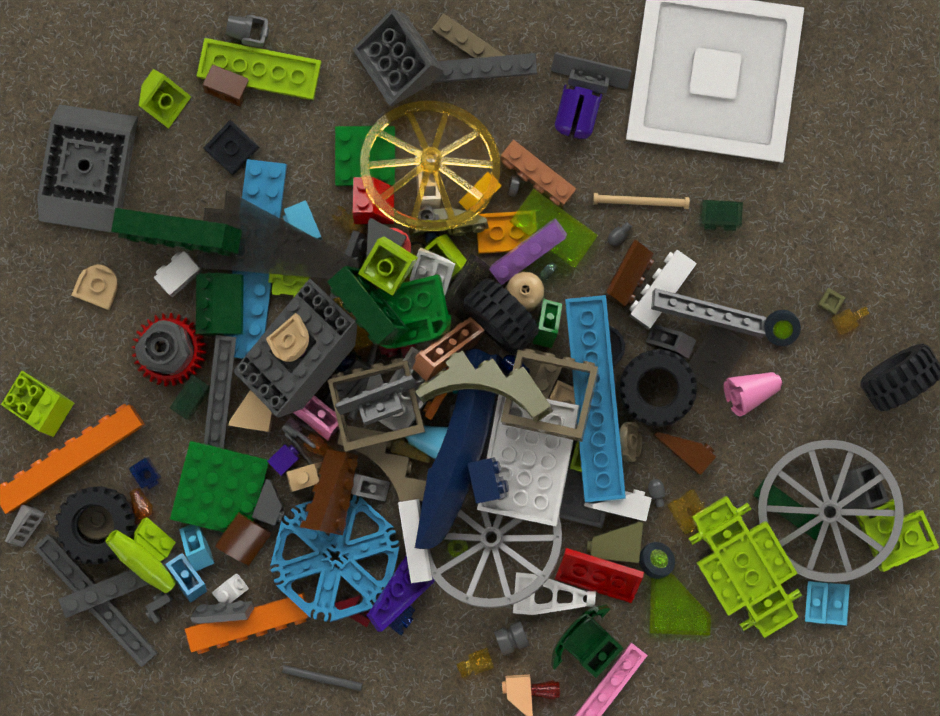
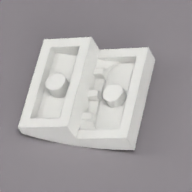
[409,248,455,296]

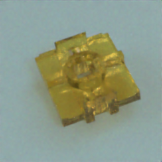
[667,489,705,535]

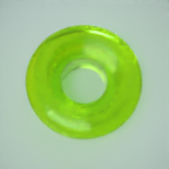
[448,540,468,558]

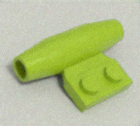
[105,517,176,593]

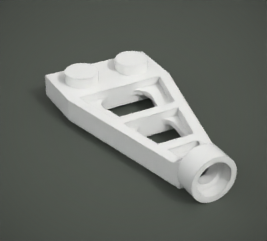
[513,572,596,615]

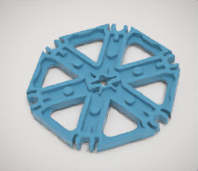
[270,495,400,622]

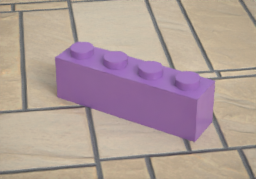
[489,218,567,285]

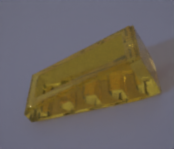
[391,438,431,463]

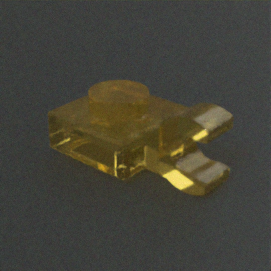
[831,307,869,335]
[456,648,494,678]

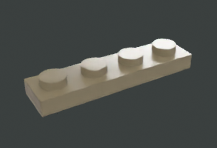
[432,13,505,58]

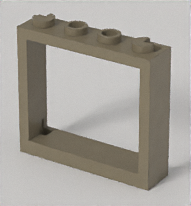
[501,348,599,442]
[328,358,425,452]

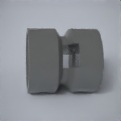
[494,621,530,656]

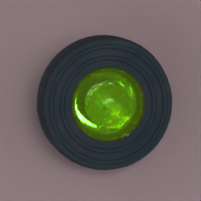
[764,310,801,346]
[639,542,675,579]

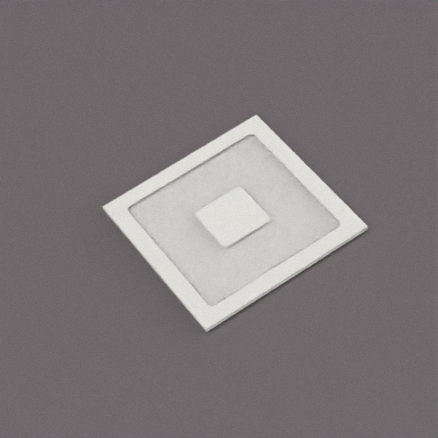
[626,0,804,163]

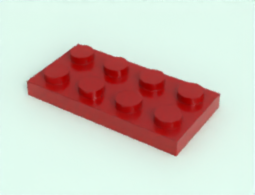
[555,548,644,603]

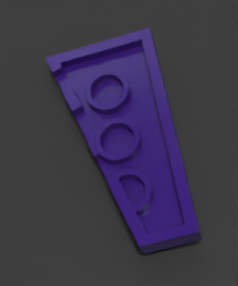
[367,555,435,632]

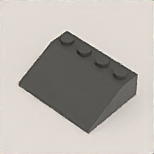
[353,8,444,107]

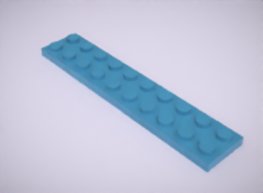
[229,159,287,359]
[565,295,626,502]

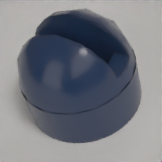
[424,230,440,246]

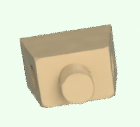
[285,462,322,492]

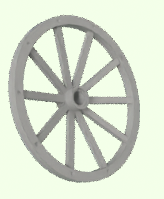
[758,440,904,582]
[427,510,562,608]

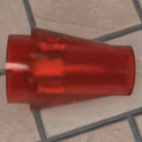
[531,680,560,700]

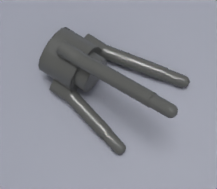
[282,418,321,465]

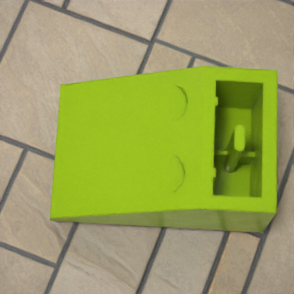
[1,371,74,437]

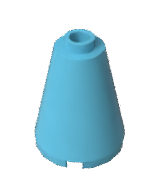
[406,425,448,459]

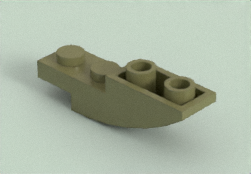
[406,208,489,236]

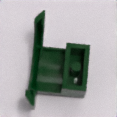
[551,605,624,678]

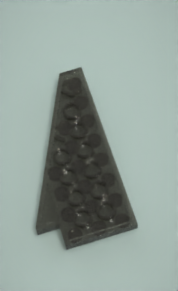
[198,191,359,280]

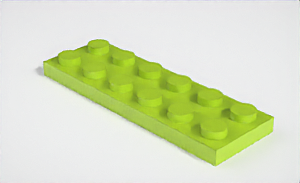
[197,38,322,101]

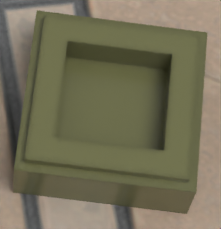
[818,288,845,315]

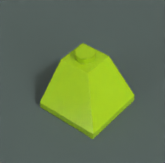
[139,69,191,129]

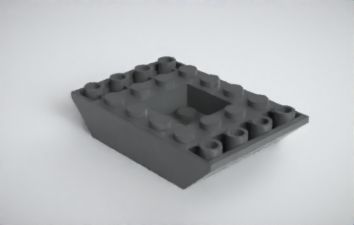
[37,104,138,233]
[233,278,357,418]

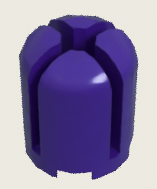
[555,85,603,139]

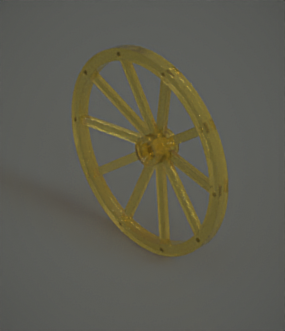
[360,101,500,231]

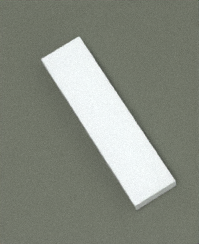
[398,499,432,583]

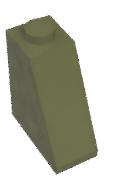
[586,521,643,563]

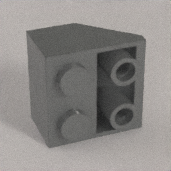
[832,463,889,509]

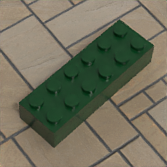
[111,208,242,257]

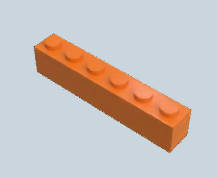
[185,592,309,654]

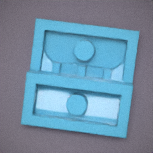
[805,581,850,626]

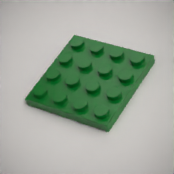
[170,440,269,532]

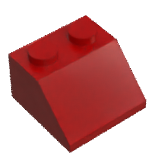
[352,177,394,224]

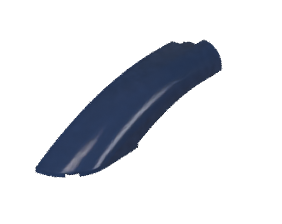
[415,349,502,549]

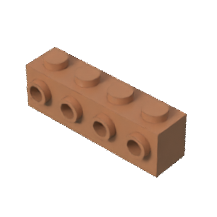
[501,139,576,208]
[412,317,485,381]

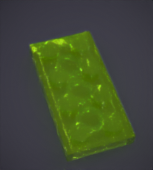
[510,189,598,268]

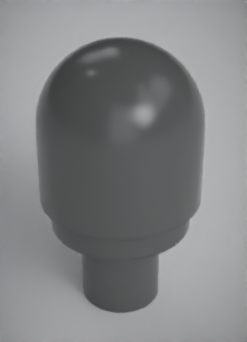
[608,222,632,246]
[648,479,665,508]

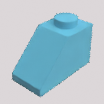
[282,200,323,241]
[179,524,214,571]

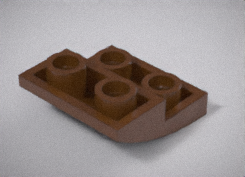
[215,512,272,566]

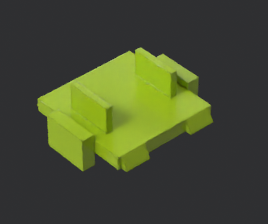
[268,259,311,297]

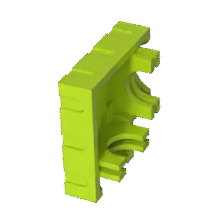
[855,499,939,572]

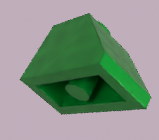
[532,299,562,348]

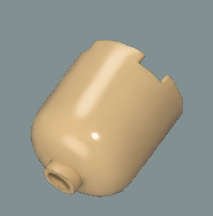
[505,272,544,312]

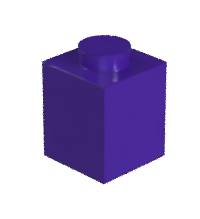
[267,444,300,476]

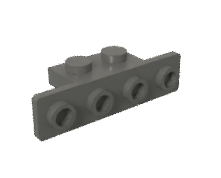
[551,52,632,94]
[335,375,417,426]

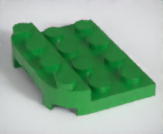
[377,274,451,349]

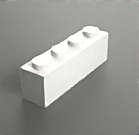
[629,250,697,330]

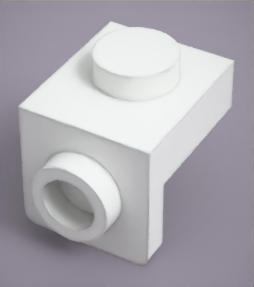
[212,574,249,603]

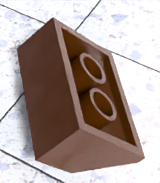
[604,240,654,308]

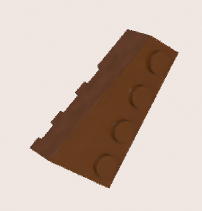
[300,449,358,535]

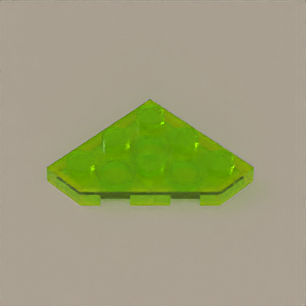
[649,573,711,636]

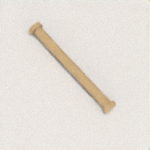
[593,193,690,209]

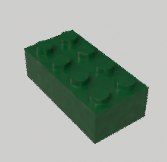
[328,266,409,345]

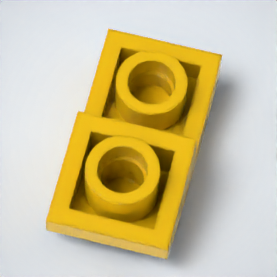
[459,172,502,213]

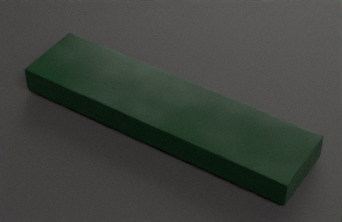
[752,479,830,541]

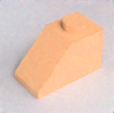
[502,674,533,716]

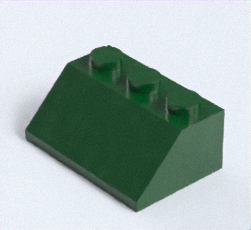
[196,273,244,337]

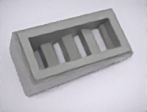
[5,504,45,547]

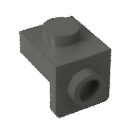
[145,592,174,624]

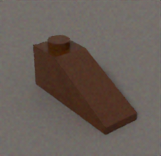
[653,432,716,475]

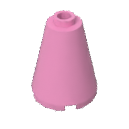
[723,372,782,416]

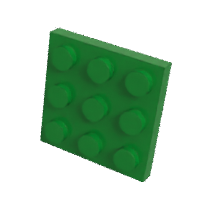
[335,126,395,186]

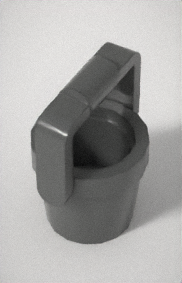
[225,15,269,47]

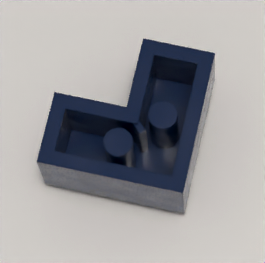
[467,457,509,504]

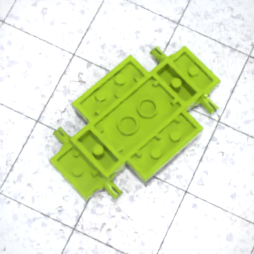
[688,496,802,638]

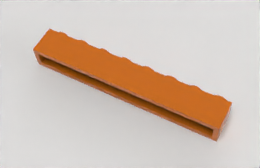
[0,404,145,514]

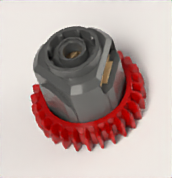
[131,313,207,387]

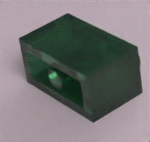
[699,200,743,231]
[170,375,210,420]

